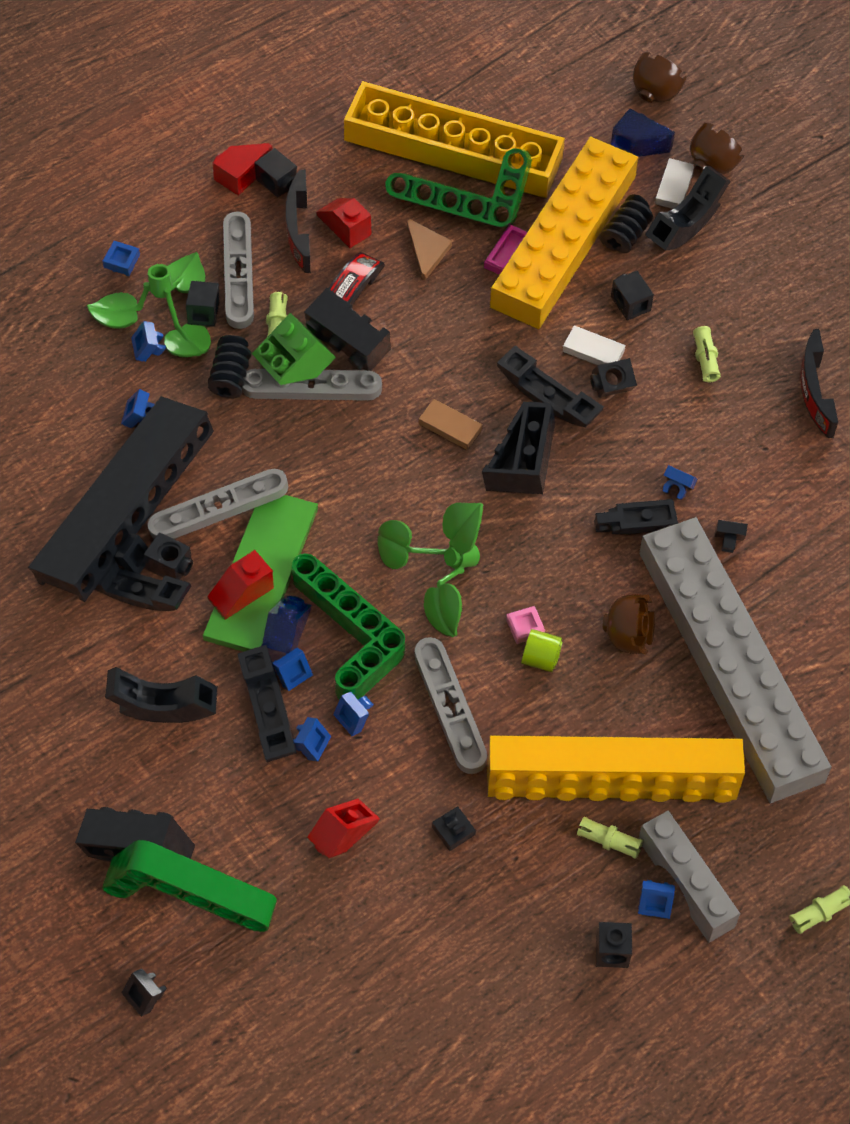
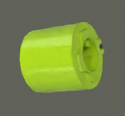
[521,629,563,672]

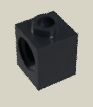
[255,148,297,198]
[611,270,654,321]
[186,281,220,327]
[590,358,637,398]
[144,532,193,580]
[596,922,632,968]

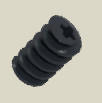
[599,194,653,253]
[208,335,252,399]

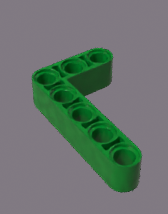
[385,148,531,227]
[292,553,405,700]
[102,840,277,932]

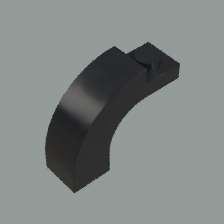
[645,166,731,250]
[105,667,218,723]

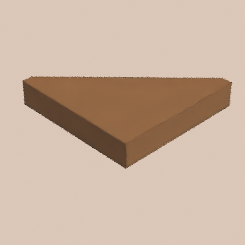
[407,219,452,280]

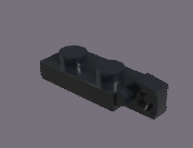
[594,499,678,535]

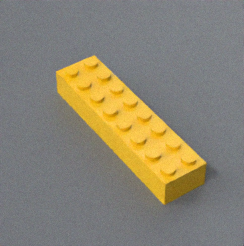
[344,81,565,198]
[490,136,638,329]
[487,736,745,803]

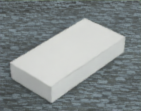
[655,158,694,209]
[562,326,626,365]

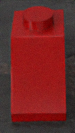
[212,143,272,196]
[316,198,371,248]
[207,550,274,620]
[307,799,380,858]

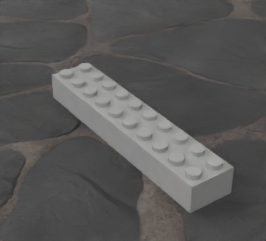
[639,517,831,803]

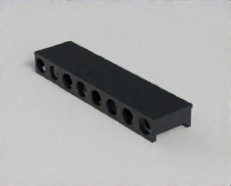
[28,396,214,602]

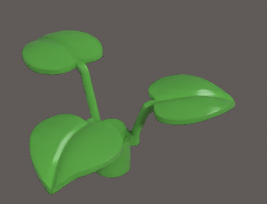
[87,252,211,357]
[377,503,483,637]

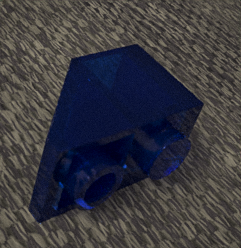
[611,108,675,157]
[262,596,312,653]

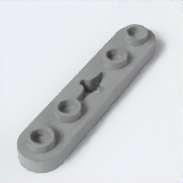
[223,211,254,329]
[242,369,382,401]
[148,469,289,539]
[414,637,487,774]

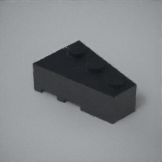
[304,288,391,371]
[482,402,555,495]
[75,807,195,862]

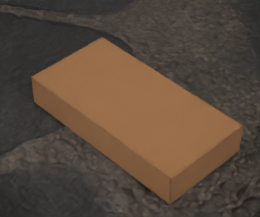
[419,399,483,450]

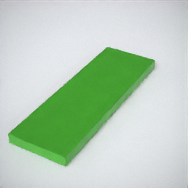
[203,495,318,652]

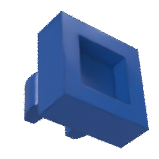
[103,241,140,276]
[131,321,166,362]
[121,389,155,428]
[663,465,698,500]
[273,647,313,691]
[333,691,374,736]
[294,717,331,761]
[638,880,675,919]

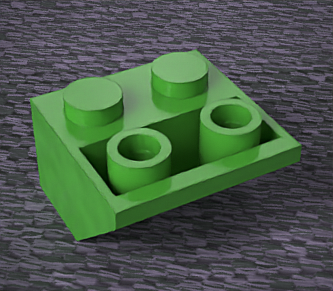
[252,313,336,385]

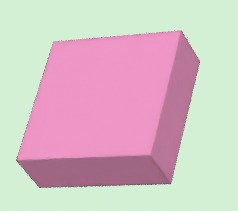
[506,606,545,644]

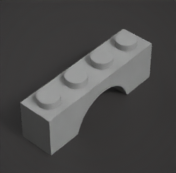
[639,810,740,943]

